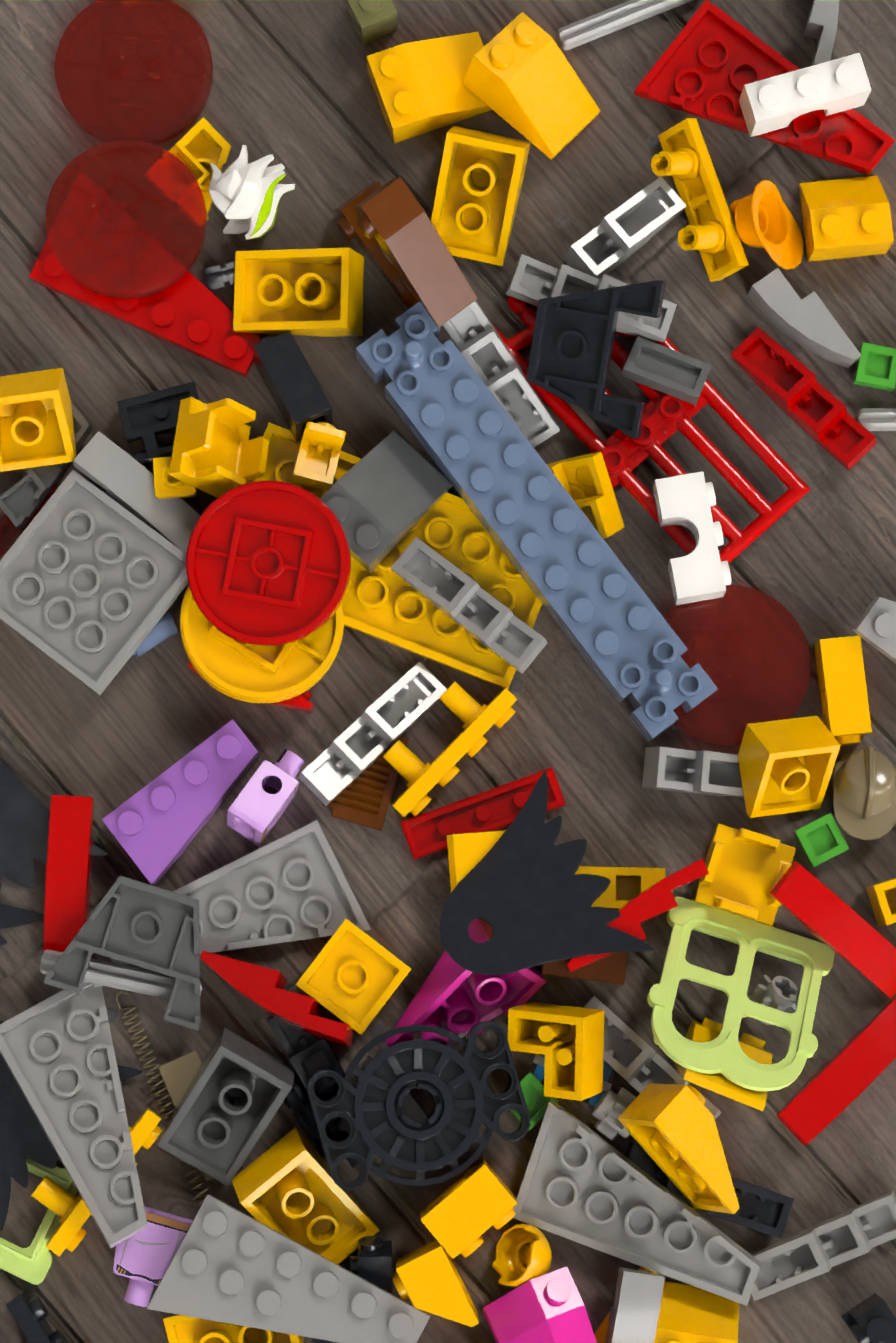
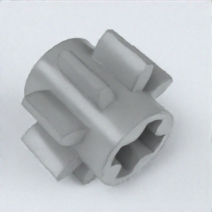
[748,975,799,1025]
[591,1087,637,1140]

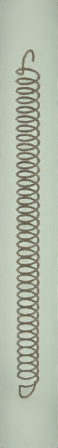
[116,991,211,1206]

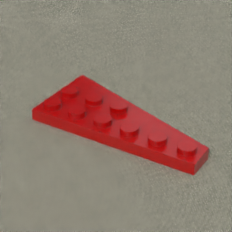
[634,0,895,175]
[29,171,262,378]

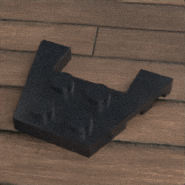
[526,280,666,439]

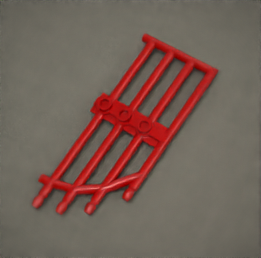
[493,296,811,564]

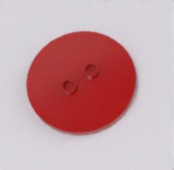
[186,481,351,646]

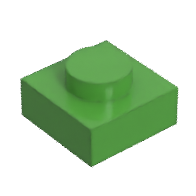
[853,342,896,392]
[793,813,849,868]
[509,1071,559,1131]

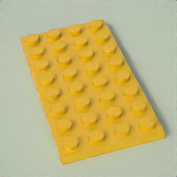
[246,422,542,689]

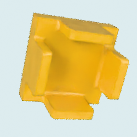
[169,397,269,498]
[693,823,796,926]
[295,919,411,1035]

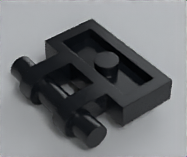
[117,381,200,469]

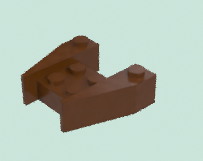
[334,177,478,328]

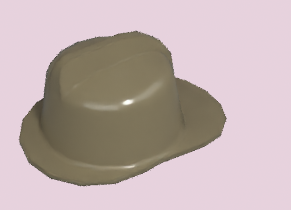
[833,746,896,841]

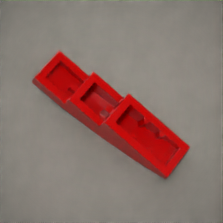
[730,327,877,471]
[43,795,94,952]
[565,859,709,972]
[769,861,896,999]
[200,950,355,1048]
[776,998,896,1146]

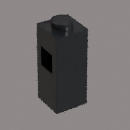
[254,331,333,442]

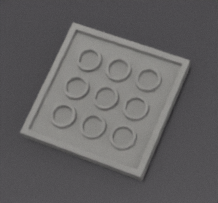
[0,470,188,695]

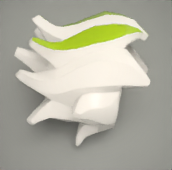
[208,145,295,240]

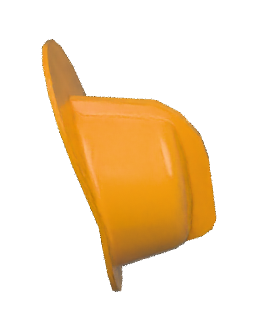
[730,180,804,270]

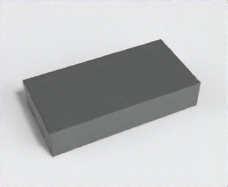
[621,336,712,406]

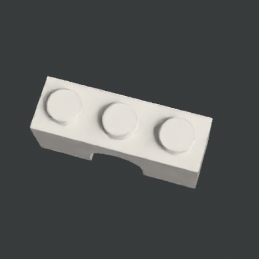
[739,53,871,137]
[653,471,731,605]

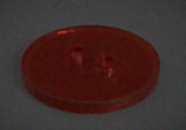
[55,0,214,149]
[46,140,207,299]
[664,585,811,746]

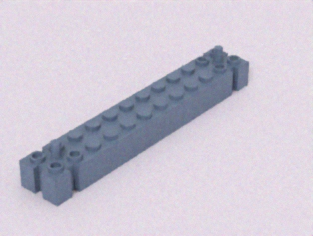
[356,302,718,742]

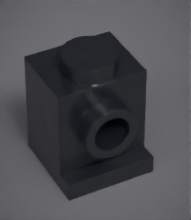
[350,1236,393,1294]
[841,1293,896,1343]

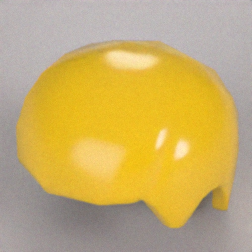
[492,1224,552,1287]

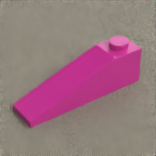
[377,918,546,1054]
[482,1266,597,1343]

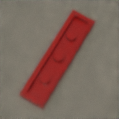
[400,767,566,860]

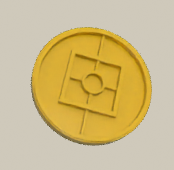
[180,586,344,703]

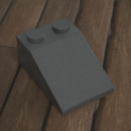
[321,430,453,573]
[157,1028,295,1186]

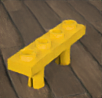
[651,118,749,282]
[382,681,517,817]
[31,1107,163,1257]

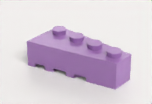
[102,719,261,886]

